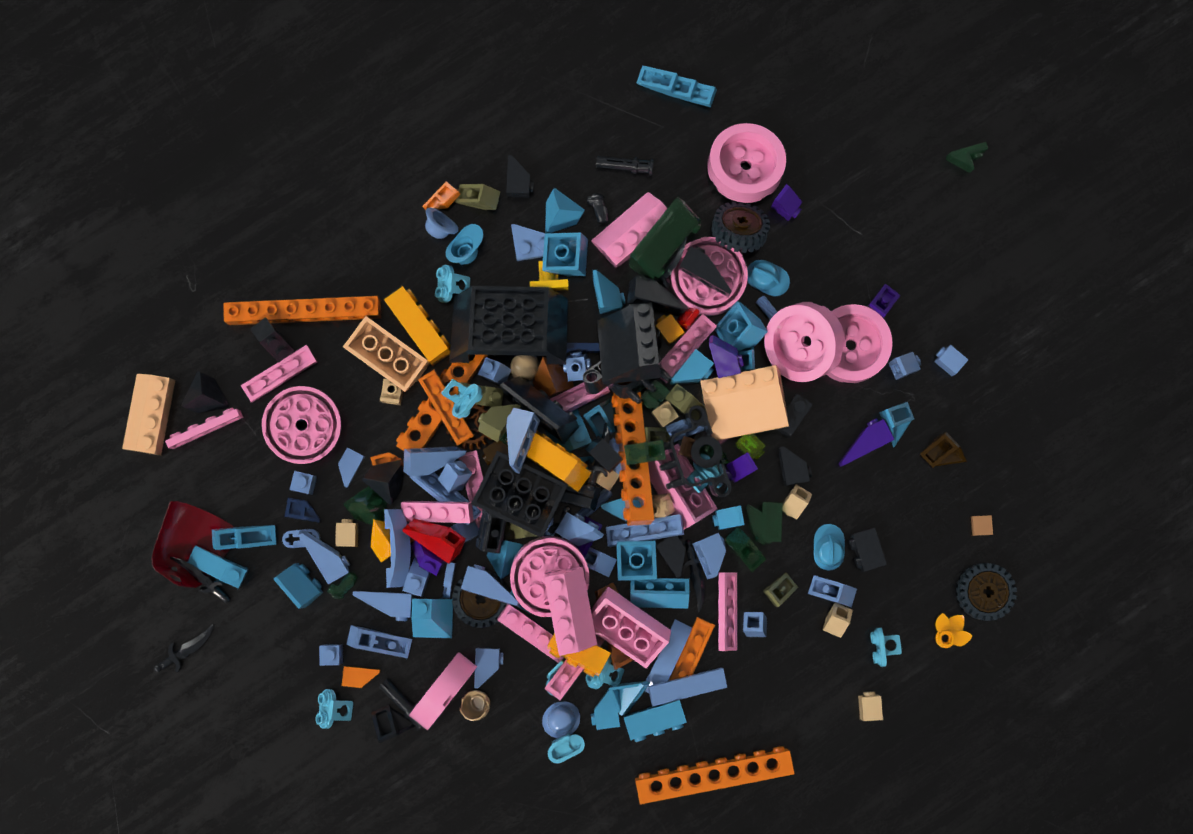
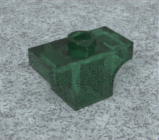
[640,379,671,410]

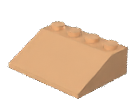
[701,365,789,441]

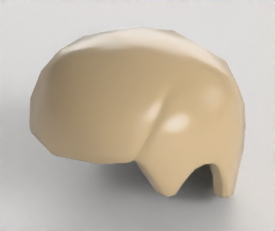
[510,355,540,380]
[460,690,490,721]

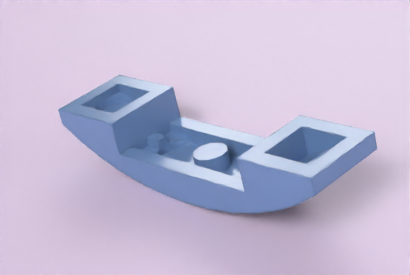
[384,509,411,588]
[645,620,692,693]

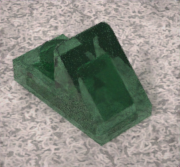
[946,142,988,173]
[624,440,666,465]

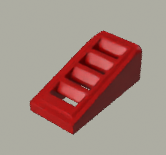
[676,308,700,332]

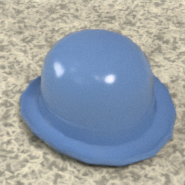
[425,207,458,239]
[542,701,580,738]

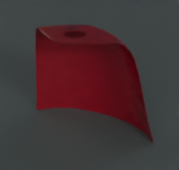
[151,501,234,588]

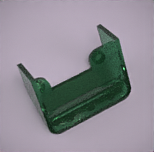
[629,197,702,280]

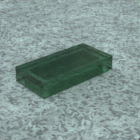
[761,502,783,542]

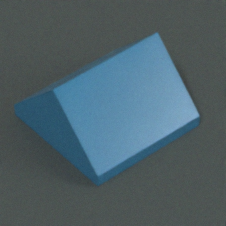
[617,541,657,581]

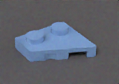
[511,224,545,261]

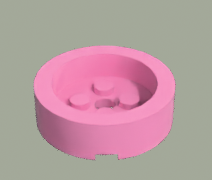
[708,123,786,203]
[670,237,748,316]
[764,302,845,382]
[826,304,892,383]
[262,386,341,464]
[510,536,589,617]
[409,652,477,730]

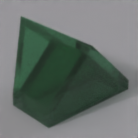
[343,486,386,525]

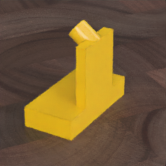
[530,261,569,291]

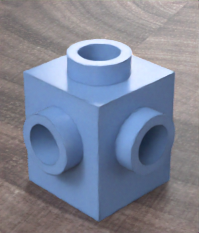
[563,351,592,381]

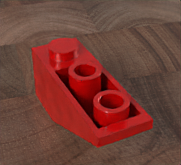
[402,519,466,564]

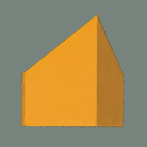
[370,519,413,563]

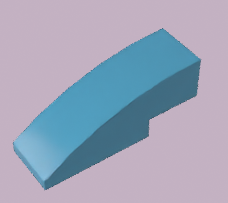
[212,525,276,550]

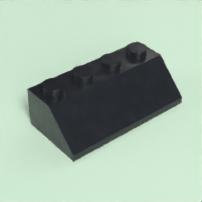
[500,376,579,444]

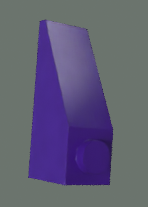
[839,418,895,467]

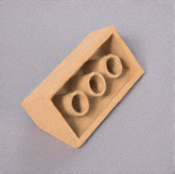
[343,316,430,392]
[122,374,175,455]

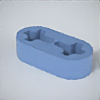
[282,529,321,548]

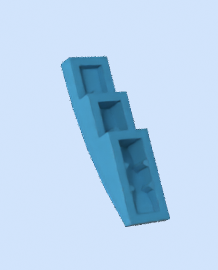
[637,65,717,107]

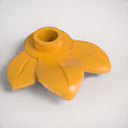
[935,613,972,648]

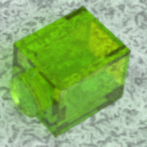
[734,434,765,460]

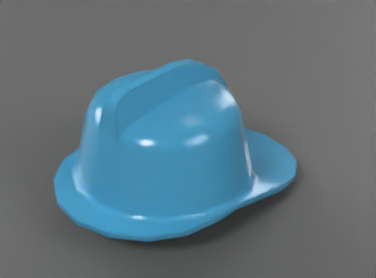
[445,224,483,265]
[747,260,790,296]
[814,524,845,571]

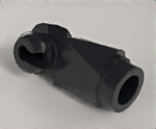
[587,193,609,223]

